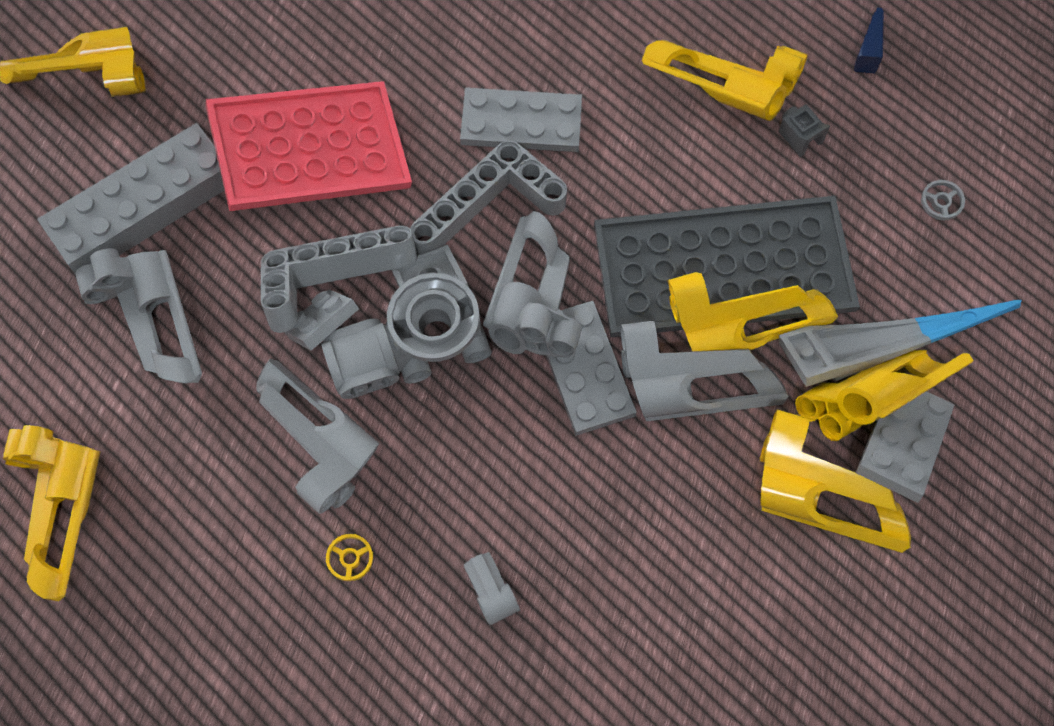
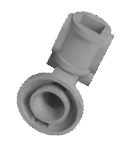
[321,273,492,399]

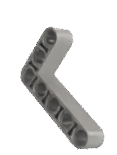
[410,140,567,256]
[261,226,418,333]

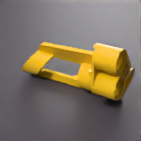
[0,27,146,97]
[642,40,808,121]
[668,272,838,351]
[795,350,974,441]
[760,409,911,553]
[2,425,101,602]

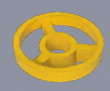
[326,534,373,581]

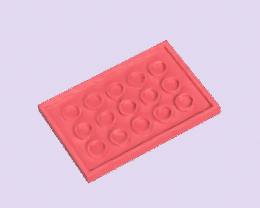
[206,81,412,211]

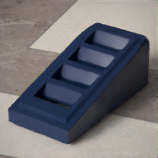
[854,8,884,74]

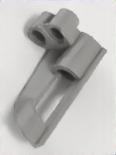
[483,211,583,357]
[75,248,202,383]
[621,321,789,421]
[256,359,380,514]

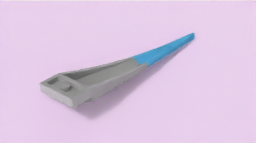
[779,300,1022,387]

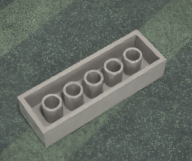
[37,123,224,274]

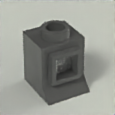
[778,104,831,157]

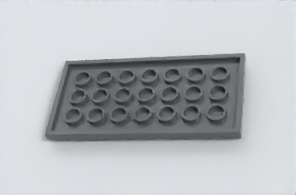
[594,196,860,338]

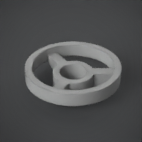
[921,180,965,220]

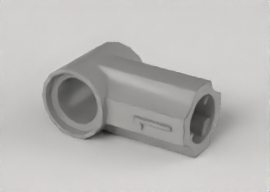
[463,552,520,626]

